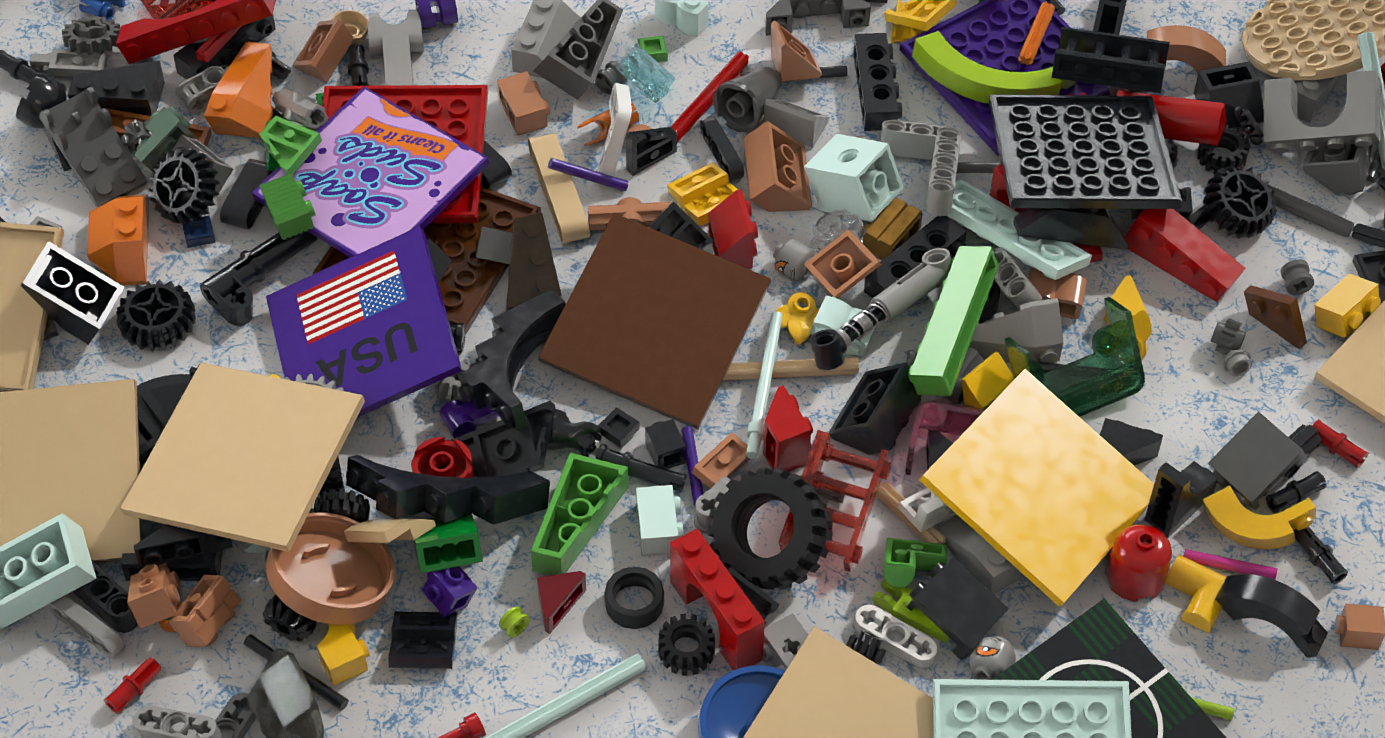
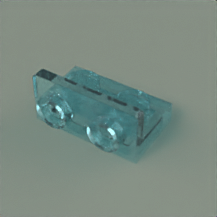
[616,43,676,103]

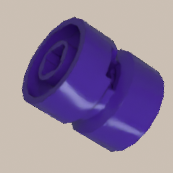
[415,0,458,29]

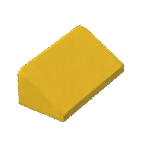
[961,352,1015,409]

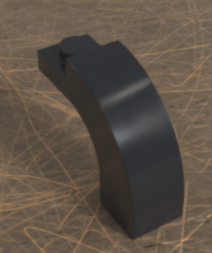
[1215,574,1328,657]

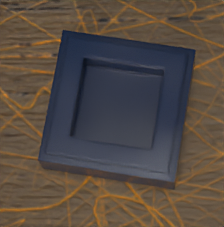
[182,215,215,248]

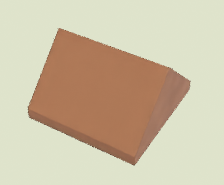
[292,19,354,83]
[771,20,822,82]
[804,229,881,299]

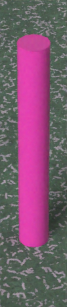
[1183,549,1278,580]

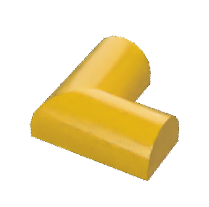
[1165,555,1227,634]

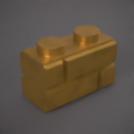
[861,197,923,260]

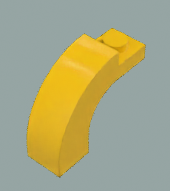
[1202,486,1316,549]

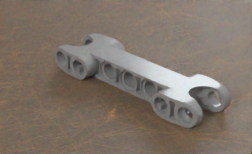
[368,10,424,85]

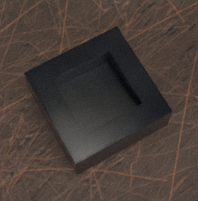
[599,407,640,448]

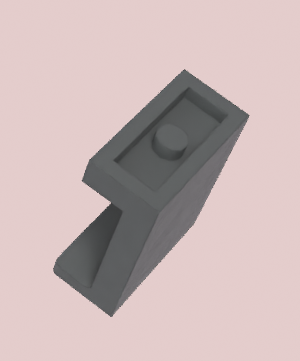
[1208,411,1307,510]

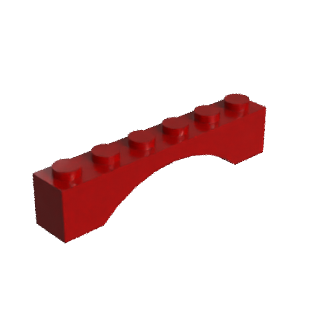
[116,0,276,64]

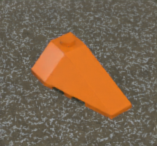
[204,42,273,138]

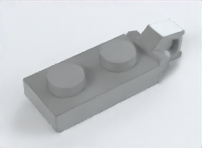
[30,49,108,77]

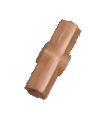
[588,197,672,230]

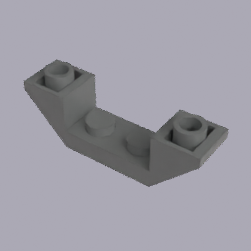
[765,0,871,36]

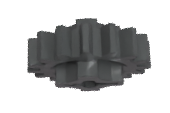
[62,16,120,55]

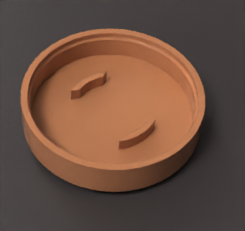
[266,512,395,625]

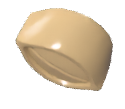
[331,10,368,49]

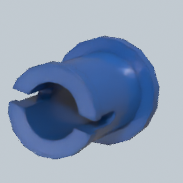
[79,0,115,21]

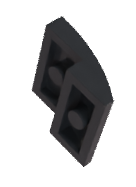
[388,611,458,669]

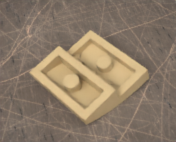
[344,519,436,543]

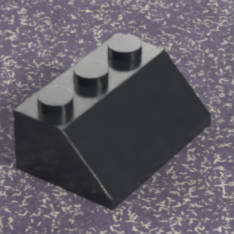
[827,362,922,455]

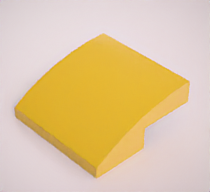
[667,162,745,226]

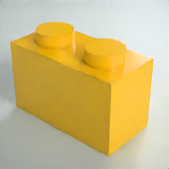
[1314,274,1381,338]

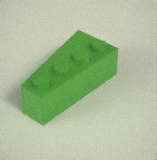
[531,453,629,575]

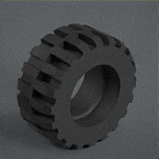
[708,467,833,590]

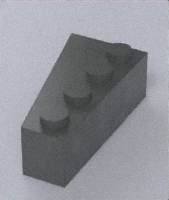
[533,0,623,100]

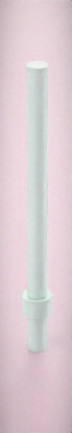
[746,311,783,459]

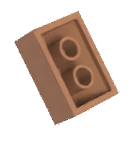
[743,121,812,212]

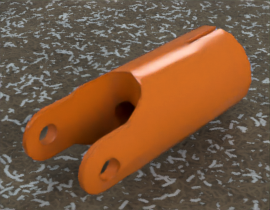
[577,102,639,146]

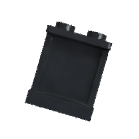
[906,557,1009,660]

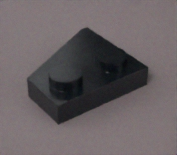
[626,127,677,176]

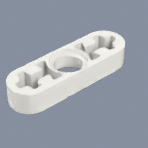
[854,605,937,668]

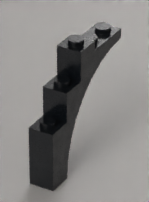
[458,289,566,431]
[346,455,550,525]

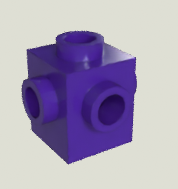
[422,566,477,617]

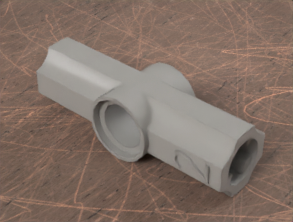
[272,88,328,130]

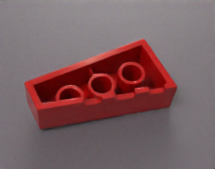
[1125,209,1246,302]

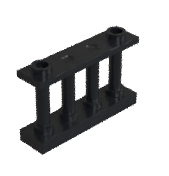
[1052,27,1170,94]

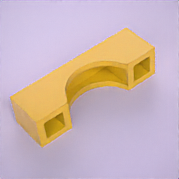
[317,623,370,686]

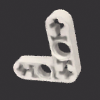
[597,83,632,176]

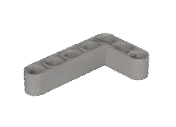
[880,120,961,216]

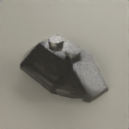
[247,648,324,738]

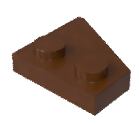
[1244,285,1307,349]

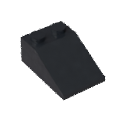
[20,241,125,345]

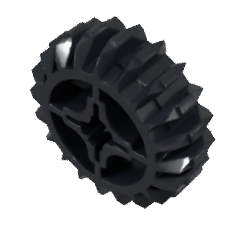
[148,148,220,224]
[1202,164,1278,239]
[116,279,196,352]

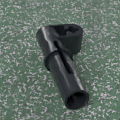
[200,231,318,326]

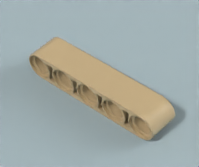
[528,133,590,244]

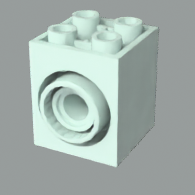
[804,134,904,222]

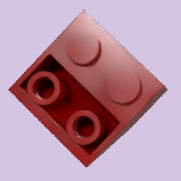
[708,189,758,269]
[763,385,813,472]

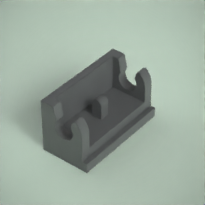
[475,227,512,264]

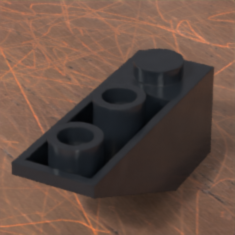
[134,524,233,567]

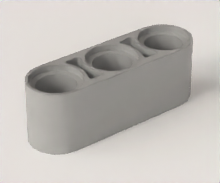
[993,247,1042,310]

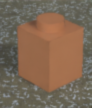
[1335,603,1385,650]

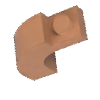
[1147,25,1226,73]

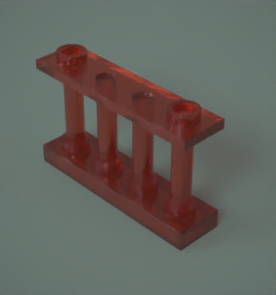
[779,430,892,572]

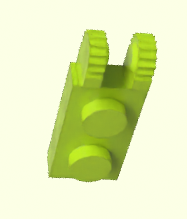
[872,578,950,643]

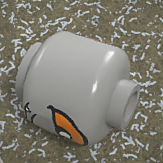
[773,239,815,281]
[969,636,1016,680]

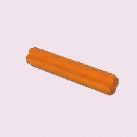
[1019,2,1055,66]

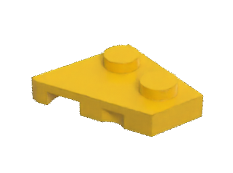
[884,0,957,31]

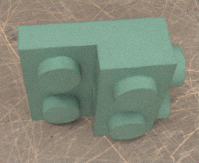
[134,106,195,174]

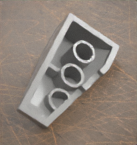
[969,298,1063,363]

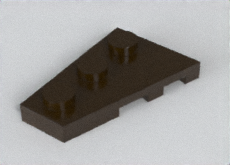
[505,213,562,309]

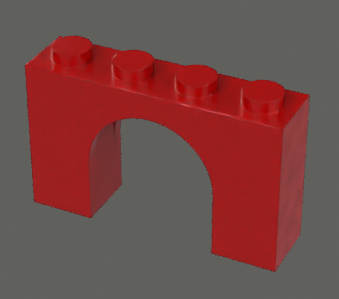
[670,529,765,670]

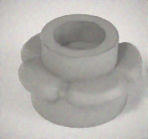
[1223,350,1252,376]

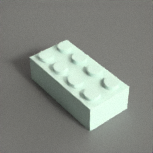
[0,513,96,630]

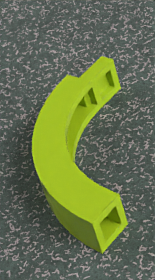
[912,31,1076,104]

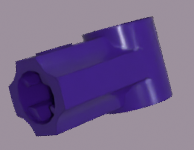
[439,400,499,438]

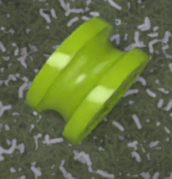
[499,606,530,638]

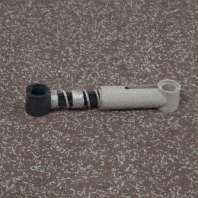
[810,248,951,370]

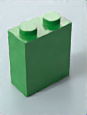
[413,515,483,573]

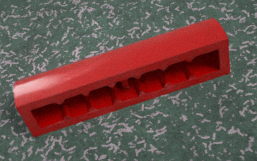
[1116,90,1226,146]

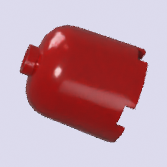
[1104,525,1172,602]

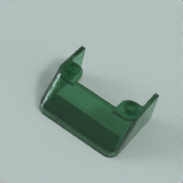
[1004,297,1145,417]

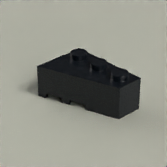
[67,60,165,116]
[648,201,714,249]

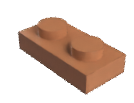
[692,432,750,489]

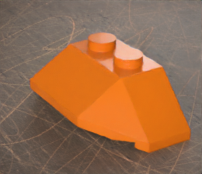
[87,194,149,286]

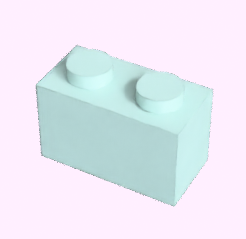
[636,485,684,556]

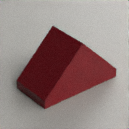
[537,571,587,634]

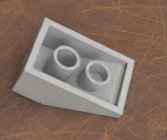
[936,515,1024,594]

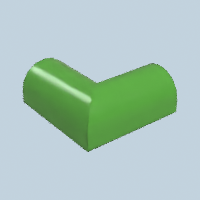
[883,537,948,587]

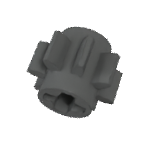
[121,119,152,153]
[1211,318,1246,355]

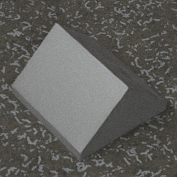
[764,99,830,148]

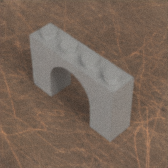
[1263,70,1381,153]

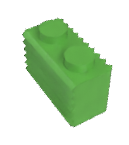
[259,173,316,240]

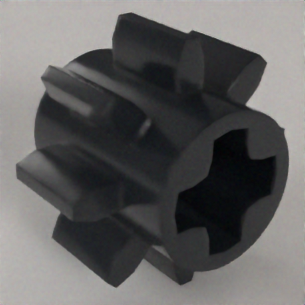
[846,630,886,665]

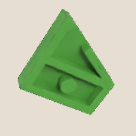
[259,116,322,175]

